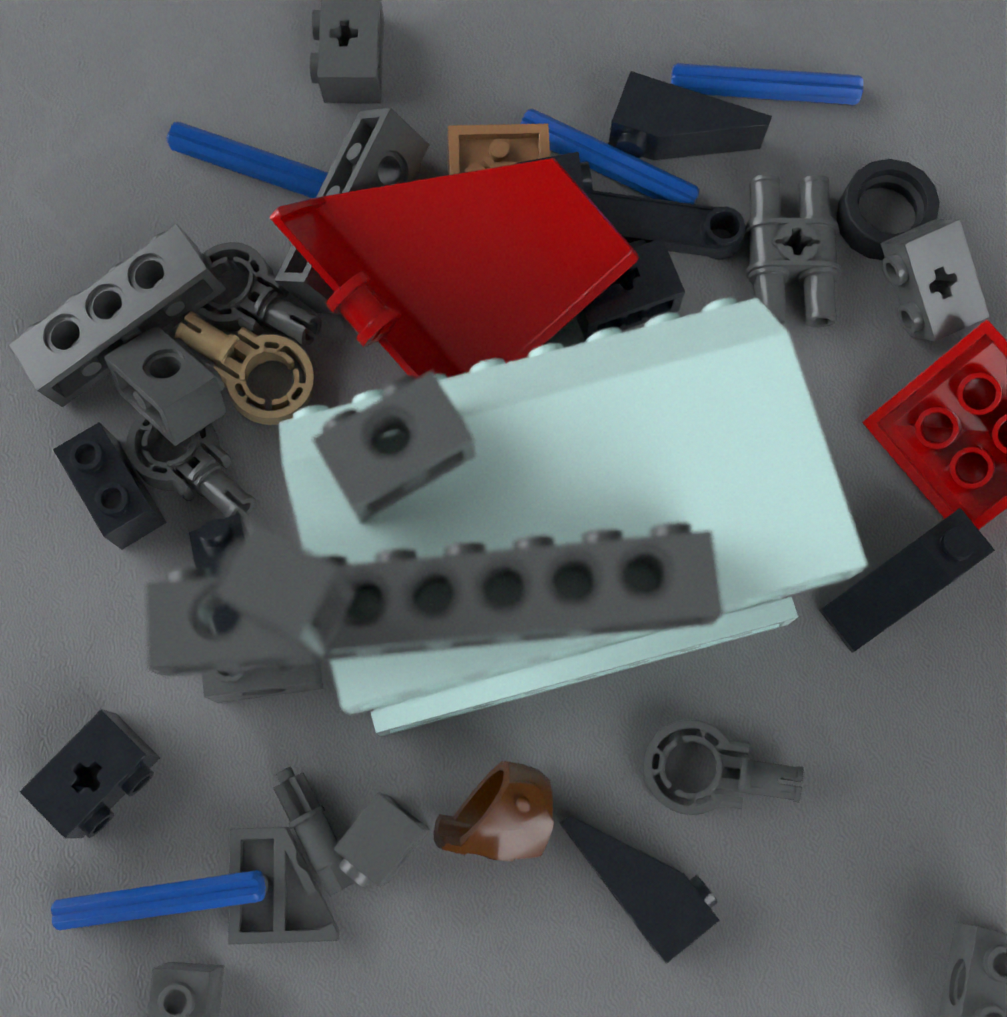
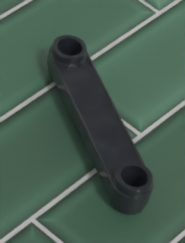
[586,190,746,260]

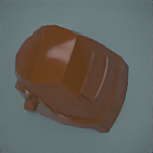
[434,761,554,862]

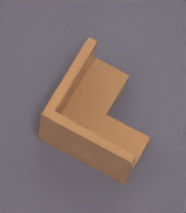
[447,124,550,175]

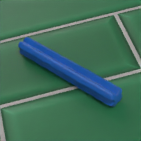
[670,63,864,105]
[520,109,700,204]
[167,122,328,198]
[51,870,266,930]

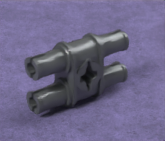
[745,174,842,328]

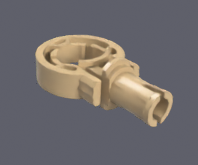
[174,312,314,425]

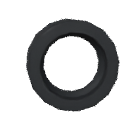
[836,159,940,261]

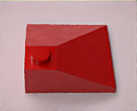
[862,319,1007,530]

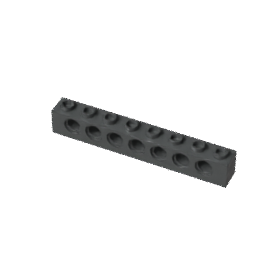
[146,523,723,677]

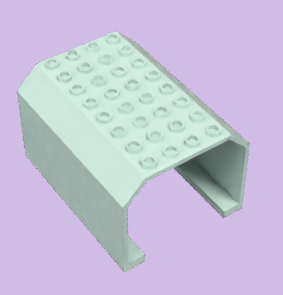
[279,298,868,737]

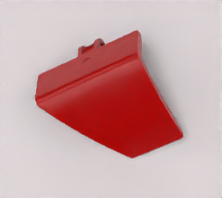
[270,158,639,379]

